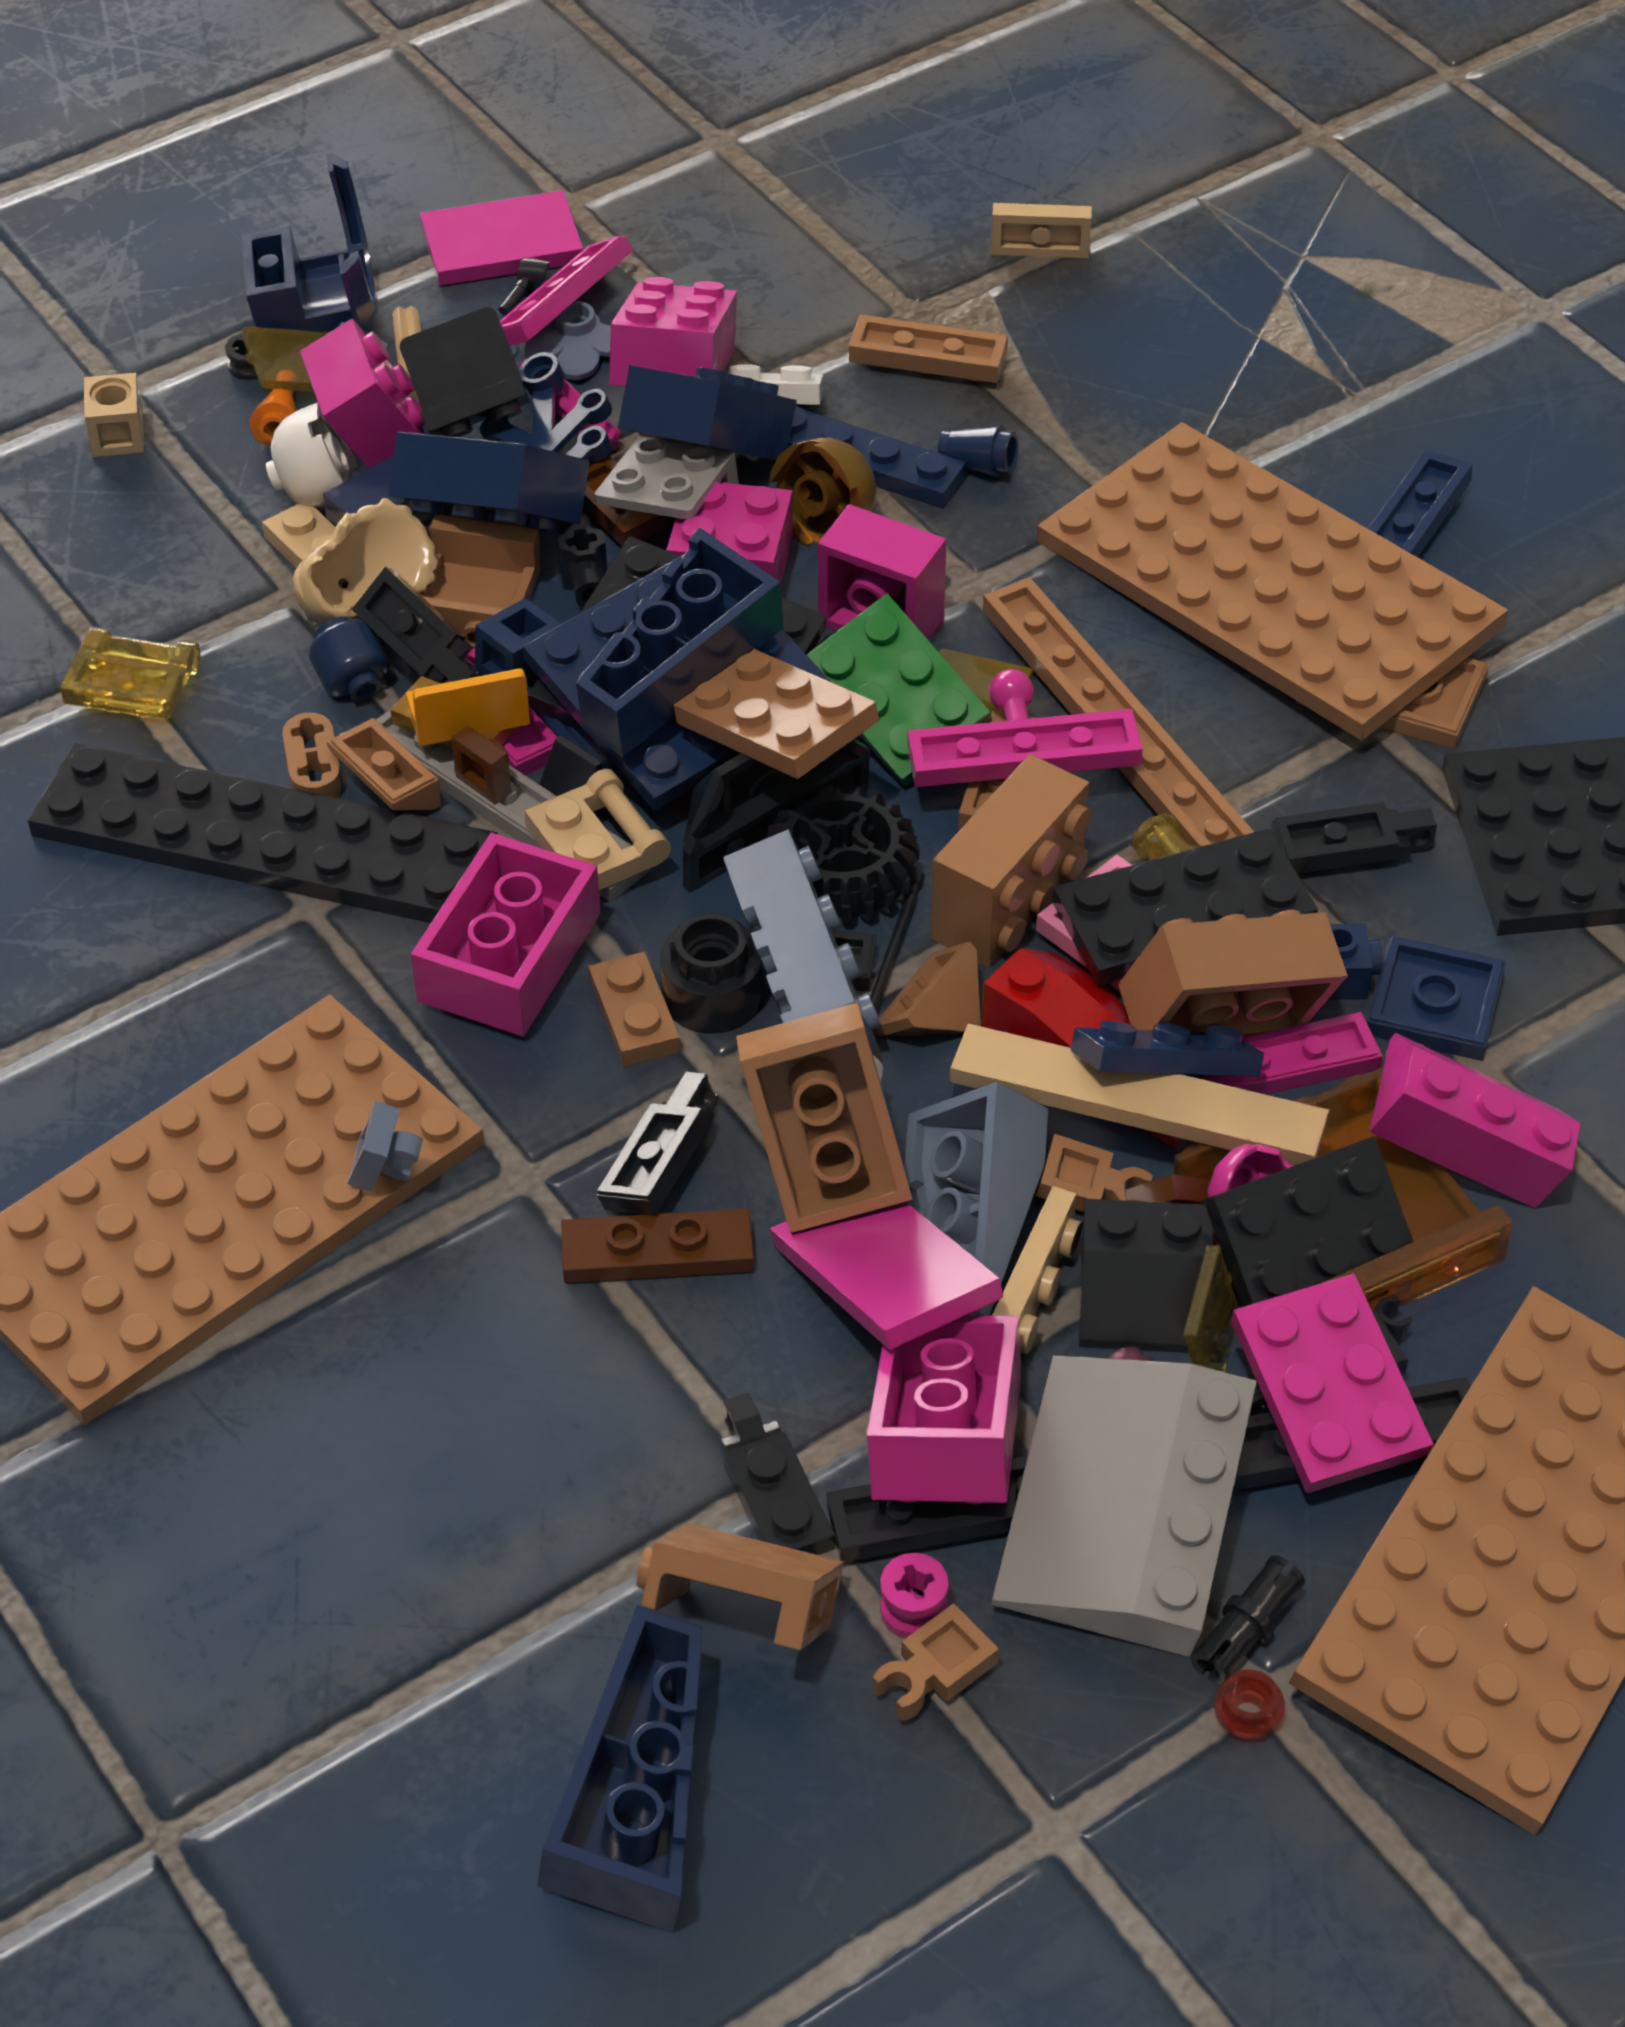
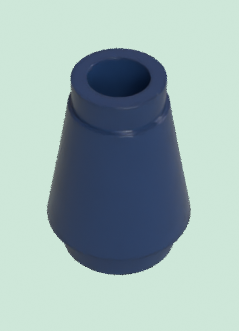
[938,425,1019,478]

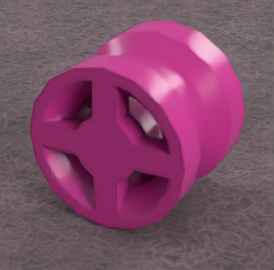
[880,1553,949,1639]

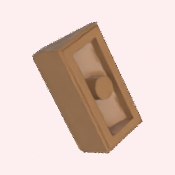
[327,717,441,810]

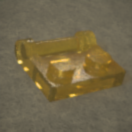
[60,627,201,720]

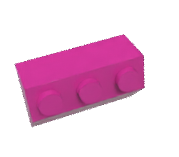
[1369,1033,1581,1208]

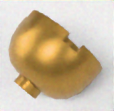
[770,438,877,545]

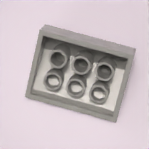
[991,1356,1257,1657]

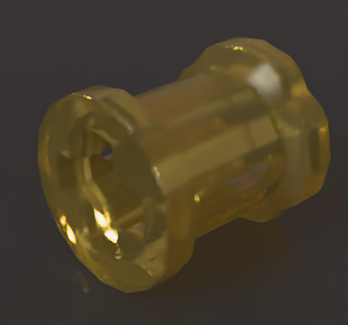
[1131,813,1198,860]

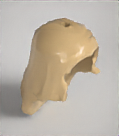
[292,498,439,625]

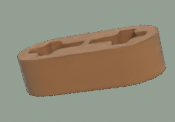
[282,713,343,798]

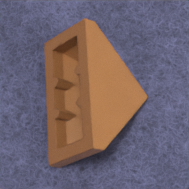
[873,941,981,1037]

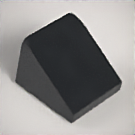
[539,735,603,796]

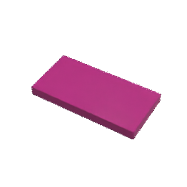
[770,1202,1003,1350]

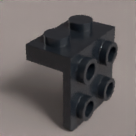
[400,307,531,438]

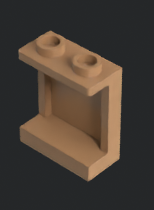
[419,514,542,648]
[636,1523,844,1650]

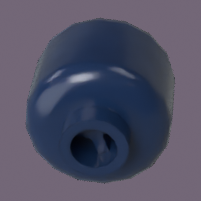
[308,617,390,701]

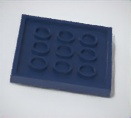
[523,555,831,811]

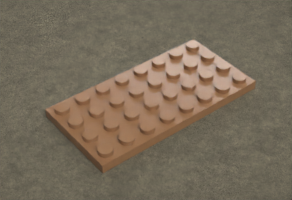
[1037,422,1508,741]
[0,994,485,1426]
[1289,1286,1625,1835]

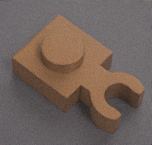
[1035,1134,1153,1212]
[873,1603,999,1721]

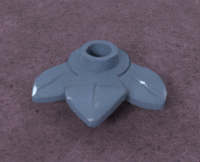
[524,301,611,381]

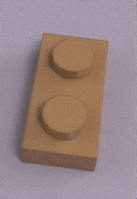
[588,951,680,1067]

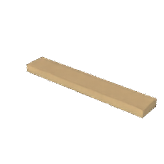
[950,1024,1329,1165]

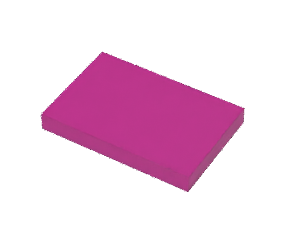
[420,190,583,286]

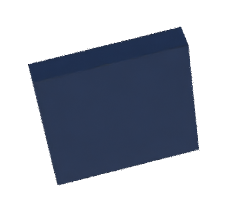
[1366,935,1506,1061]

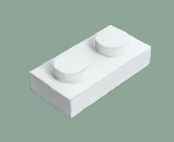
[728,365,823,405]

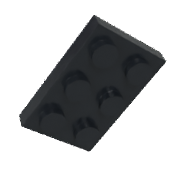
[1203,1136,1419,1307]

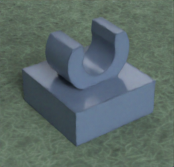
[347,1101,423,1192]

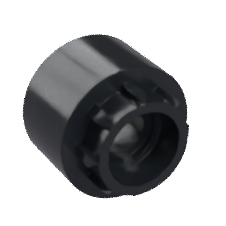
[660,913,763,1034]

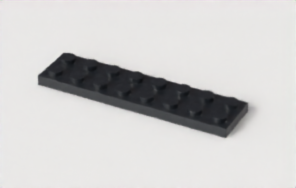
[28,742,498,923]

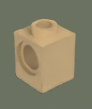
[84,373,145,457]

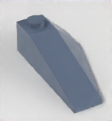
[904,1082,1048,1315]

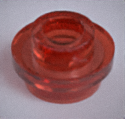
[1214,1669,1285,1739]

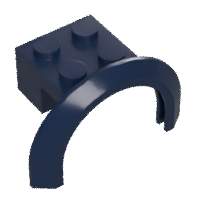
[241,153,378,342]

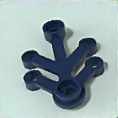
[480,352,612,462]

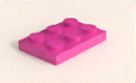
[1231,1273,1434,1494]

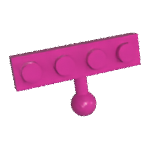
[907,669,1143,787]

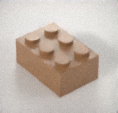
[931,754,1092,969]
[1118,910,1348,1037]
[736,1002,913,1233]

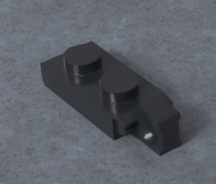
[352,566,484,684]
[1271,802,1437,874]
[597,1072,719,1216]
[721,1393,835,1555]

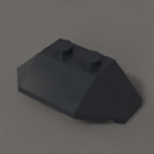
[683,739,870,893]

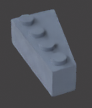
[723,829,882,1054]

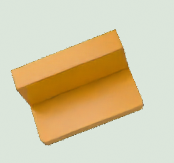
[406,669,530,746]

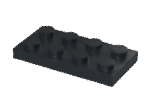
[1052,828,1318,986]

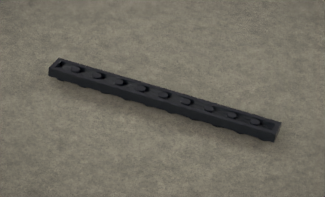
[826,1377,1470,1562]

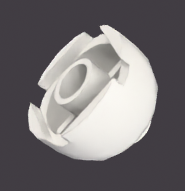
[266,402,358,511]

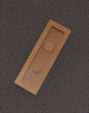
[848,314,1008,383]

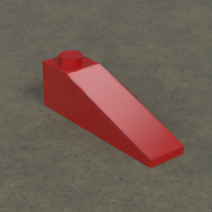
[982,948,1187,1149]

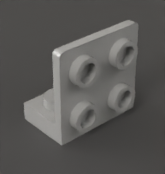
[595,436,739,520]

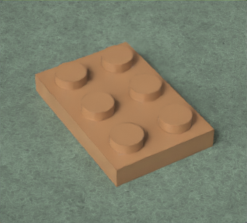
[673,649,879,779]

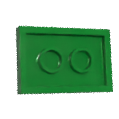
[807,594,992,787]

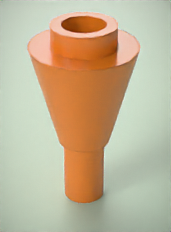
[249,374,297,447]

